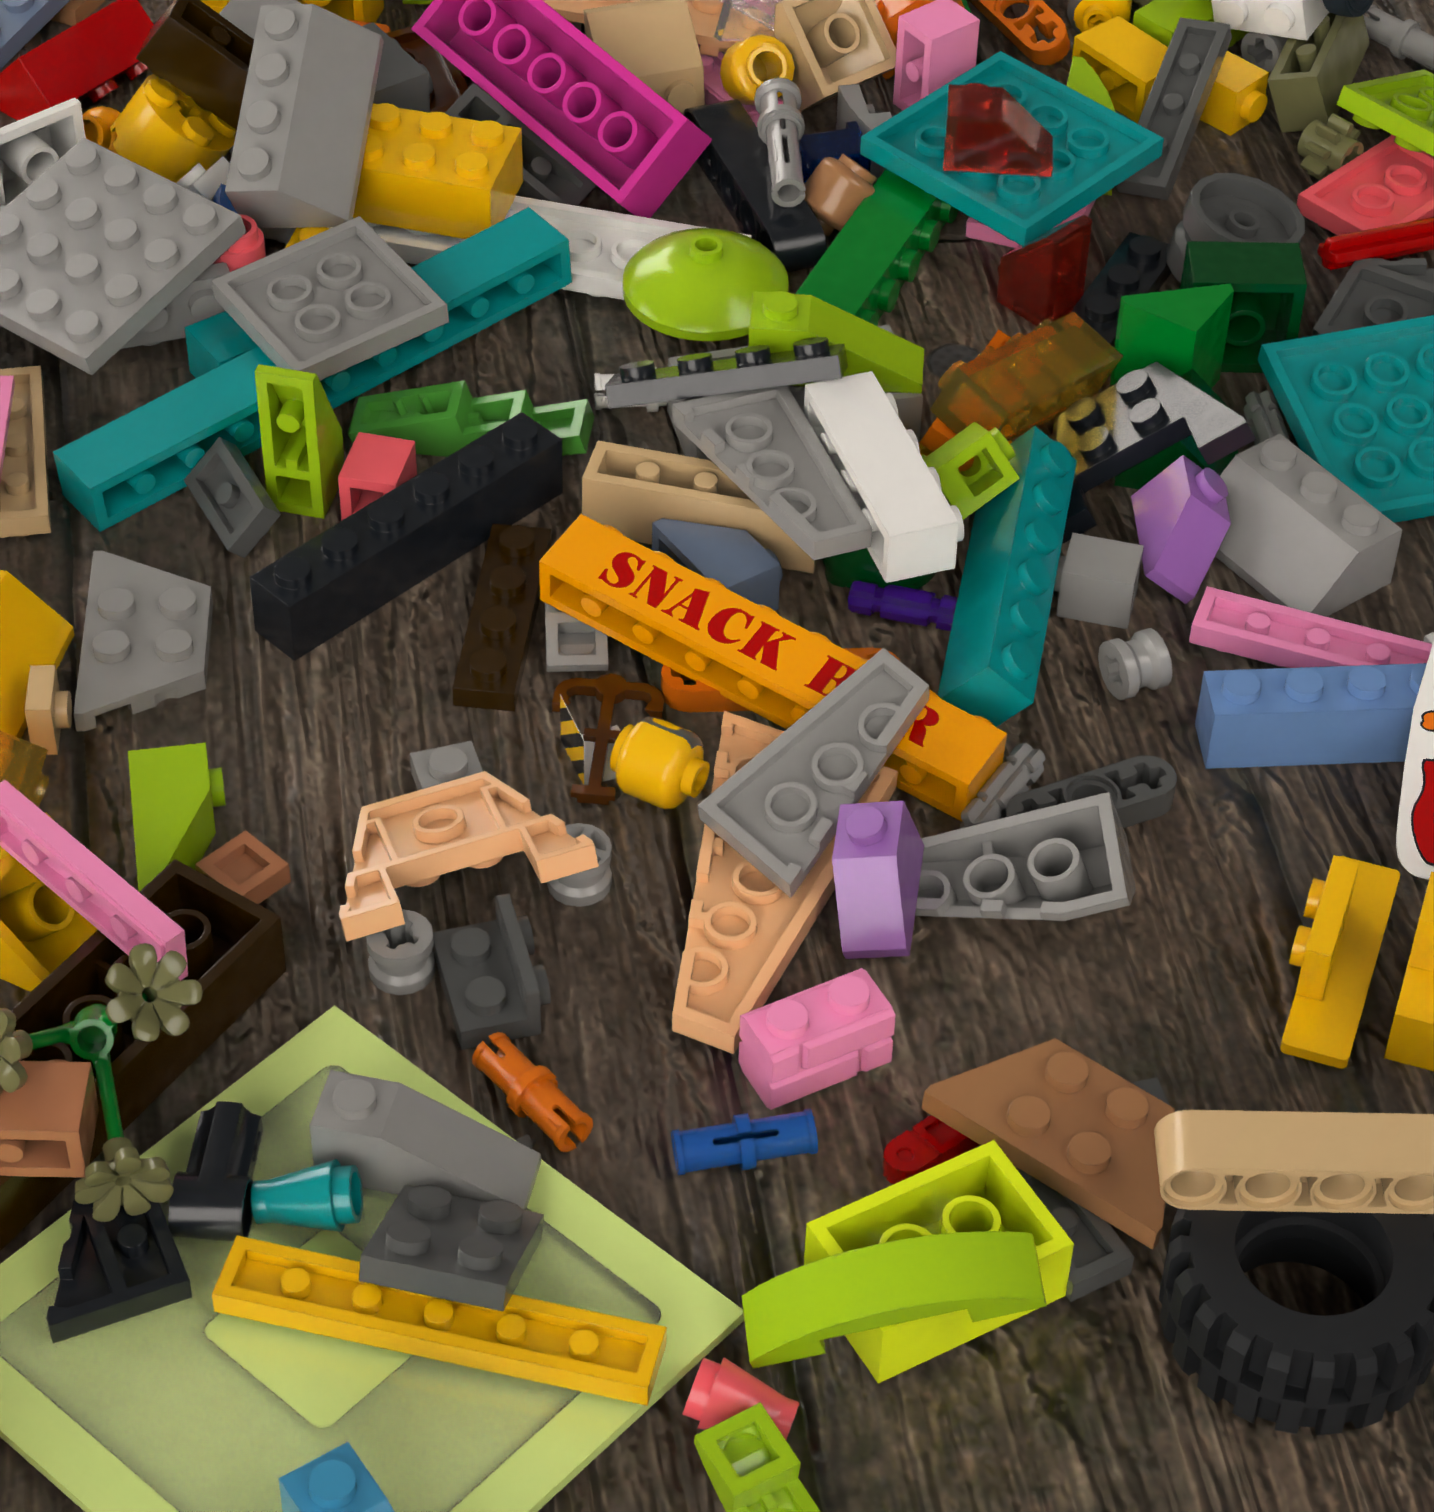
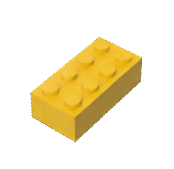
[353,103,523,239]

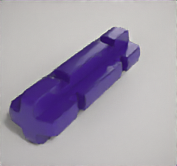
[848,581,958,631]

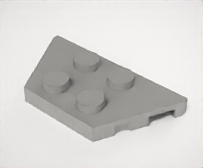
[73,551,213,732]

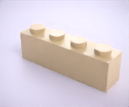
[582,441,818,574]

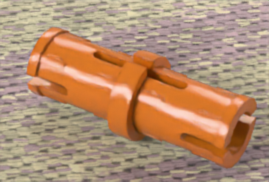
[472,1032,593,1152]

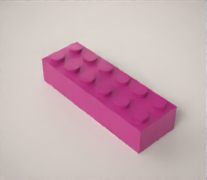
[411,0,713,218]

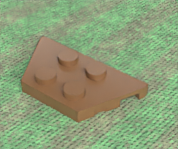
[921,1038,1175,1250]

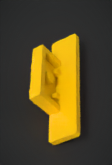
[1280,855,1400,1069]

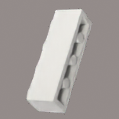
[804,371,964,583]

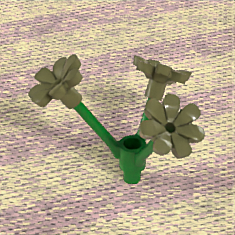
[0,943,203,1222]

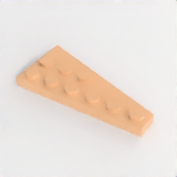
[672,711,898,1054]

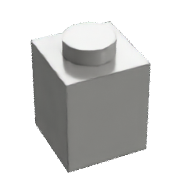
[1054,532,1144,629]

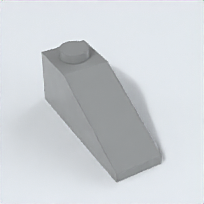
[310,1070,541,1210]

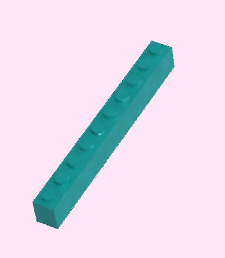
[53,207,572,532]

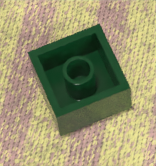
[1180,241,1307,373]

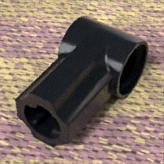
[168,1101,263,1242]

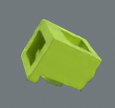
[921,422,1020,520]

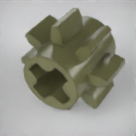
[1297,113,1364,180]

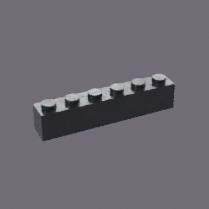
[249,412,563,661]

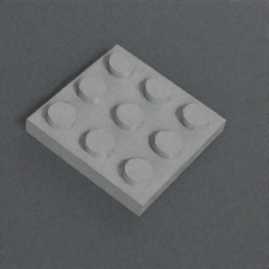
[211,216,449,381]

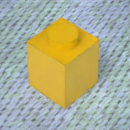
[1200,51,1269,136]

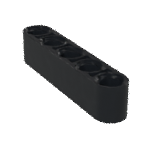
[684,99,827,273]

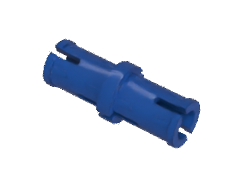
[671,1108,818,1175]

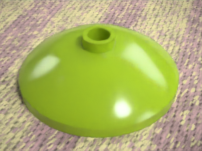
[622,228,789,341]

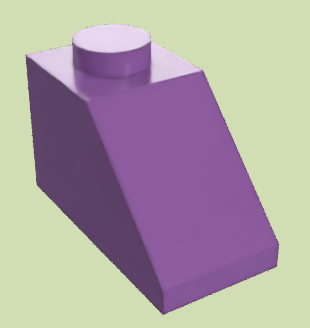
[1131,455,1231,604]
[832,800,924,959]

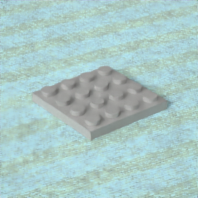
[0,138,247,375]

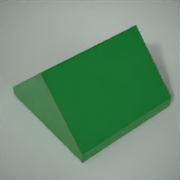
[1110,283,1234,389]

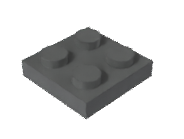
[359,1185,544,1311]

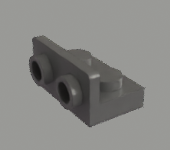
[432,893,551,1050]

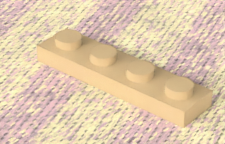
[0,365,51,538]

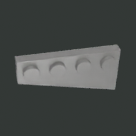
[672,386,872,560]
[698,648,929,898]

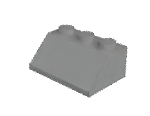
[1215,433,1403,617]

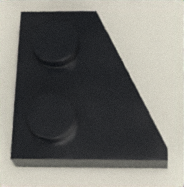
[46,1197,192,1344]

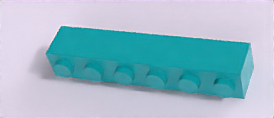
[938,426,1077,727]

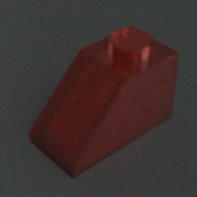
[943,83,1053,177]
[997,215,1092,331]

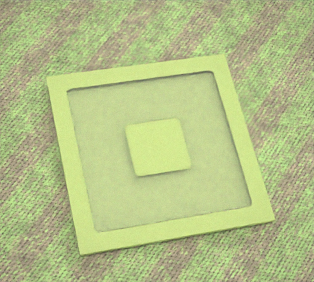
[0,1005,744,1512]

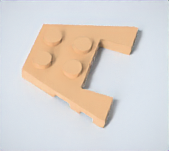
[339,771,599,942]

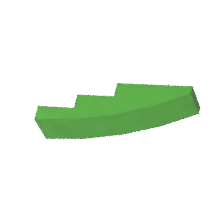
[348,380,595,457]

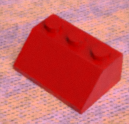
[0,0,154,121]

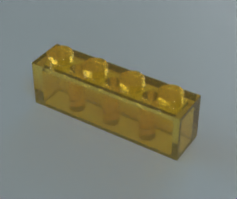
[929,312,1123,441]

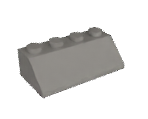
[225,4,384,228]

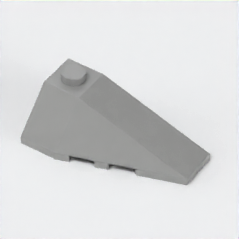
[915,792,1136,921]

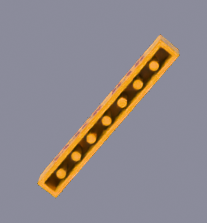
[539,514,1007,822]

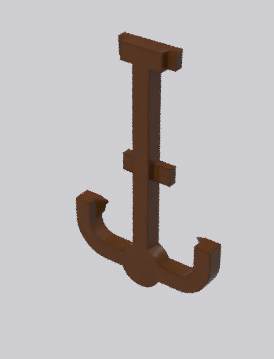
[552,674,664,805]

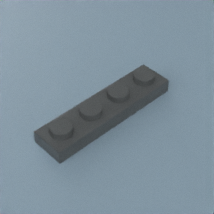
[1117,17,1232,200]

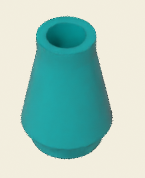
[251,1159,363,1232]

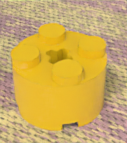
[111,74,237,183]

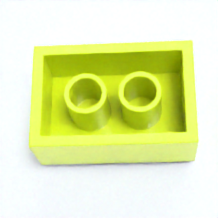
[804,1140,1074,1384]

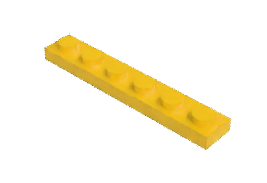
[212,1235,667,1406]

